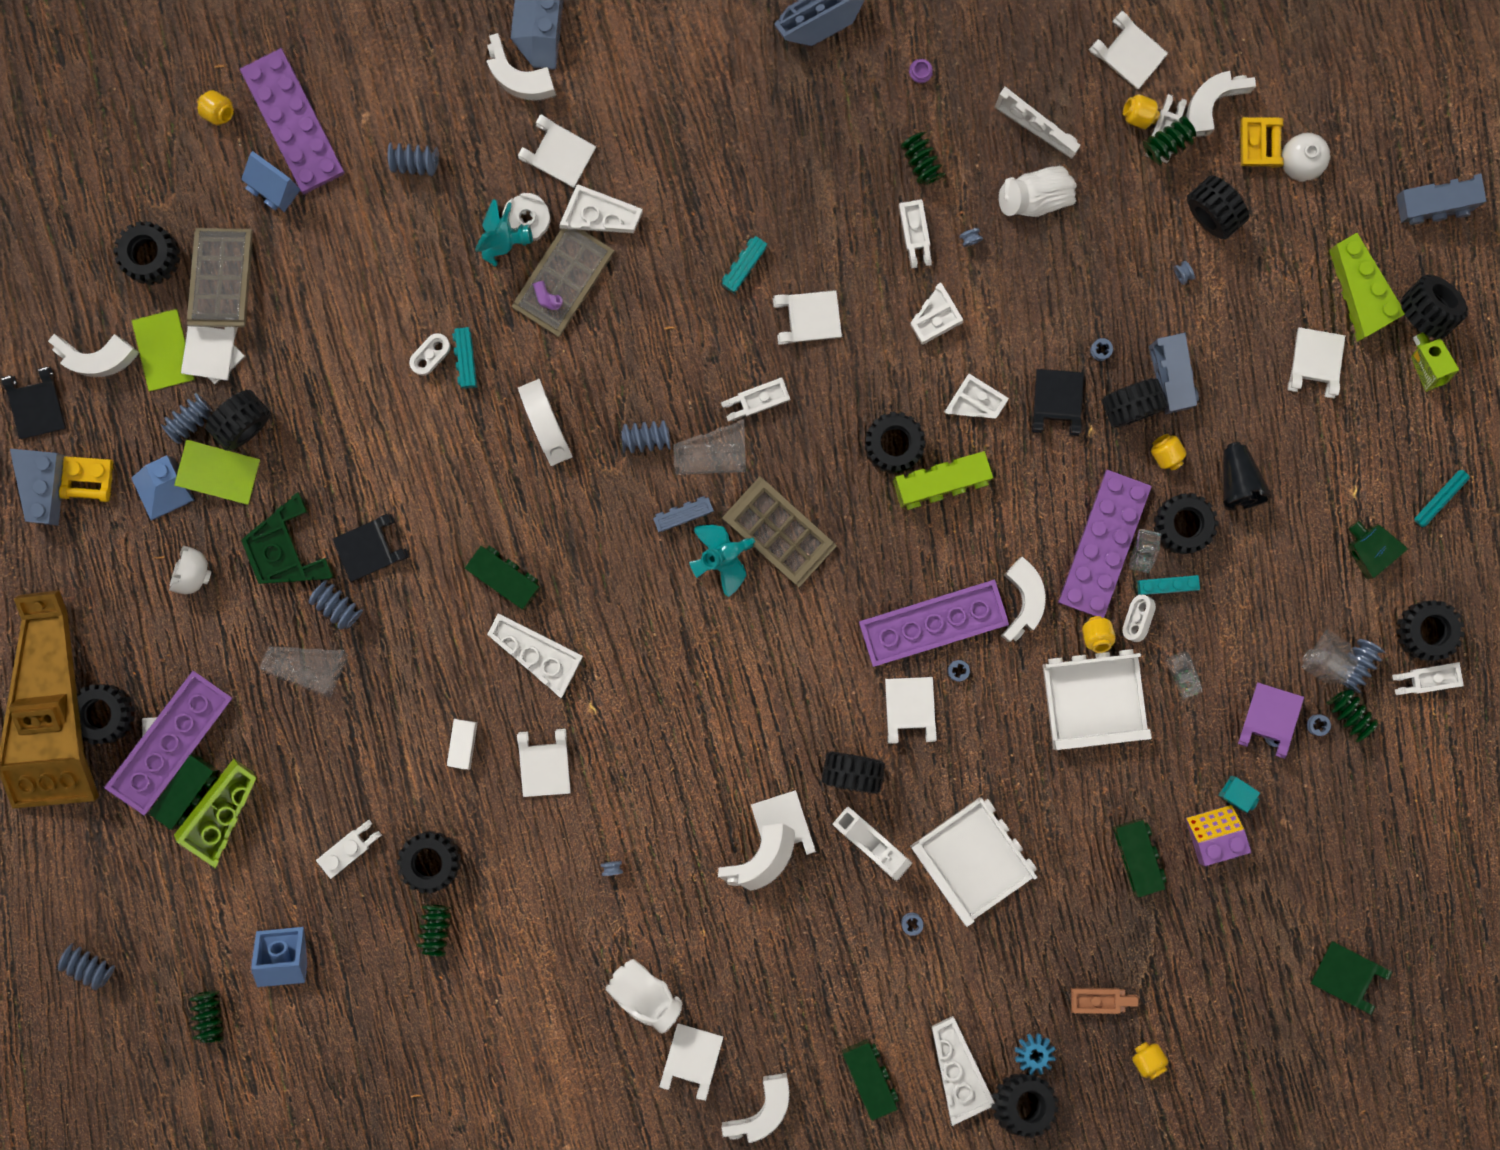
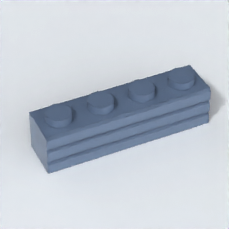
[653,496,714,533]

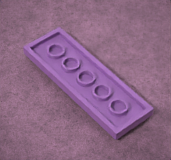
[240,48,345,194]
[1058,470,1151,618]
[859,580,1009,667]
[104,671,233,816]

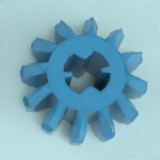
[1015,1033,1056,1075]

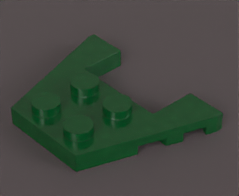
[241,492,335,584]

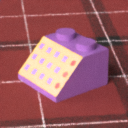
[1186,805,1251,866]

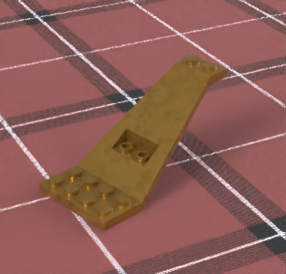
[0,590,99,809]

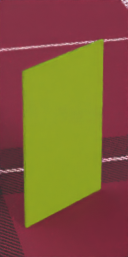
[131,309,194,391]
[174,439,260,505]

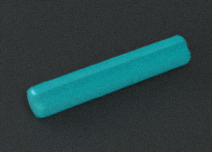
[1414,470,1470,527]

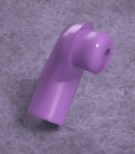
[533,281,563,310]

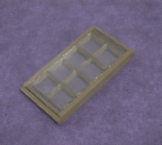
[187,228,253,327]
[512,229,615,337]
[722,477,837,588]

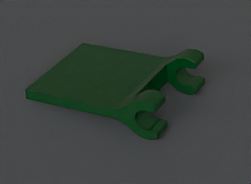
[1310,941,1393,1015]

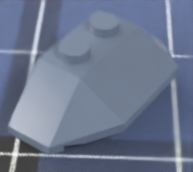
[511,0,563,70]
[774,0,865,46]

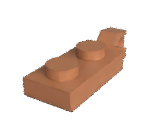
[1071,988,1138,1014]

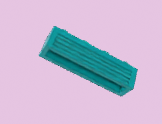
[721,236,768,294]
[452,327,477,389]
[1137,575,1200,595]

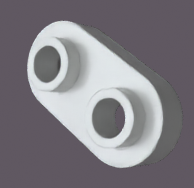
[410,333,450,375]
[1123,595,1156,642]

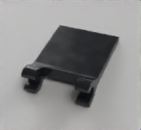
[1,366,66,440]
[1032,369,1084,436]
[332,513,410,582]

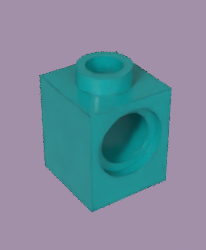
[1218,776,1260,813]

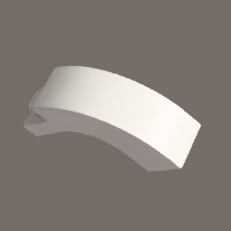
[487,33,556,100]
[1185,71,1256,137]
[48,334,139,377]
[518,379,572,466]
[1001,557,1045,642]
[833,806,912,881]
[718,823,795,891]
[722,1073,789,1143]

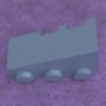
[1396,174,1486,225]
[1149,333,1199,414]
[10,449,65,526]

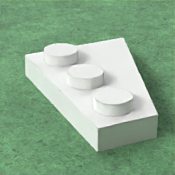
[559,184,643,233]

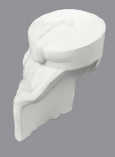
[999,166,1077,217]
[606,959,682,1033]

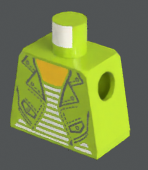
[1411,332,1459,392]

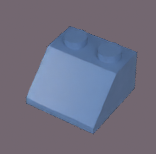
[241,151,301,212]
[251,927,307,987]

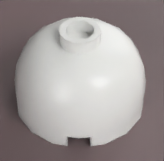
[1281,133,1330,182]
[169,546,211,594]

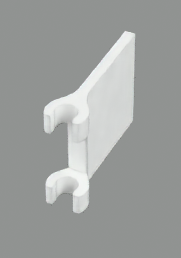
[1089,11,1168,90]
[518,114,596,188]
[773,291,842,345]
[181,311,238,381]
[1288,327,1345,399]
[885,677,937,744]
[517,729,571,797]
[751,790,816,855]
[660,1023,723,1101]

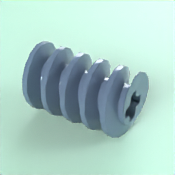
[387,142,439,176]
[161,393,213,444]
[621,420,671,454]
[309,580,363,630]
[1336,639,1386,694]
[58,943,115,991]

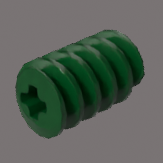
[1142,116,1196,166]
[901,132,946,185]
[1326,689,1378,742]
[416,904,452,956]
[189,990,224,1043]

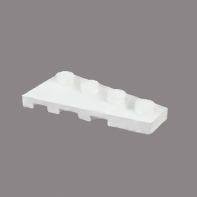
[995,87,1080,158]
[487,613,583,698]
[932,1016,995,1126]

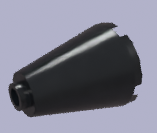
[1223,442,1272,510]

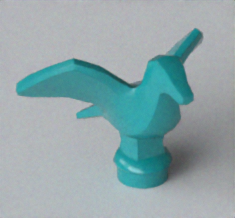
[475,199,533,267]
[689,525,755,597]

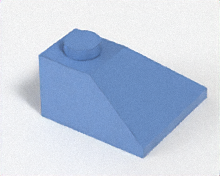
[131,455,194,520]

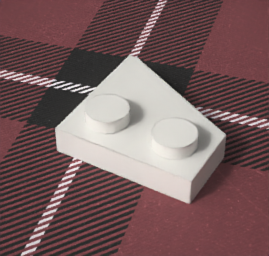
[911,283,963,345]
[945,374,1009,418]

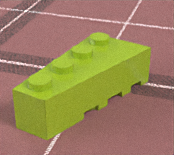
[1329,233,1405,342]
[893,451,993,510]
[174,759,256,868]

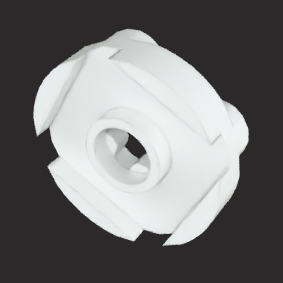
[503,193,550,241]

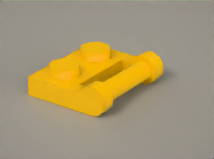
[1241,117,1284,167]
[59,456,113,502]

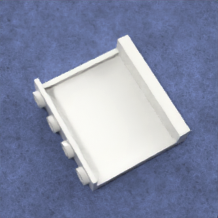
[1043,649,1152,750]
[910,797,1037,927]

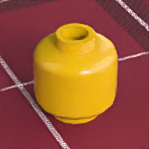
[197,90,233,126]
[1123,95,1160,129]
[1151,434,1187,470]
[1082,616,1116,653]
[1132,1042,1169,1080]

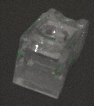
[1129,529,1161,573]
[1164,651,1202,700]

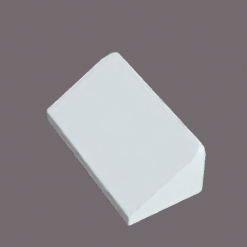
[447,719,478,770]

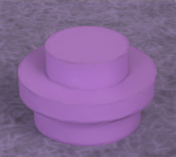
[909,59,933,83]

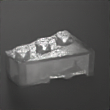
[673,419,746,475]
[1301,629,1358,683]
[259,646,348,698]

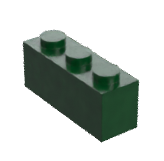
[464,545,541,610]
[148,754,219,830]
[1112,819,1167,898]
[842,1039,899,1121]

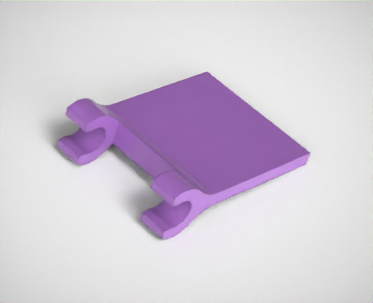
[1238,682,1304,759]

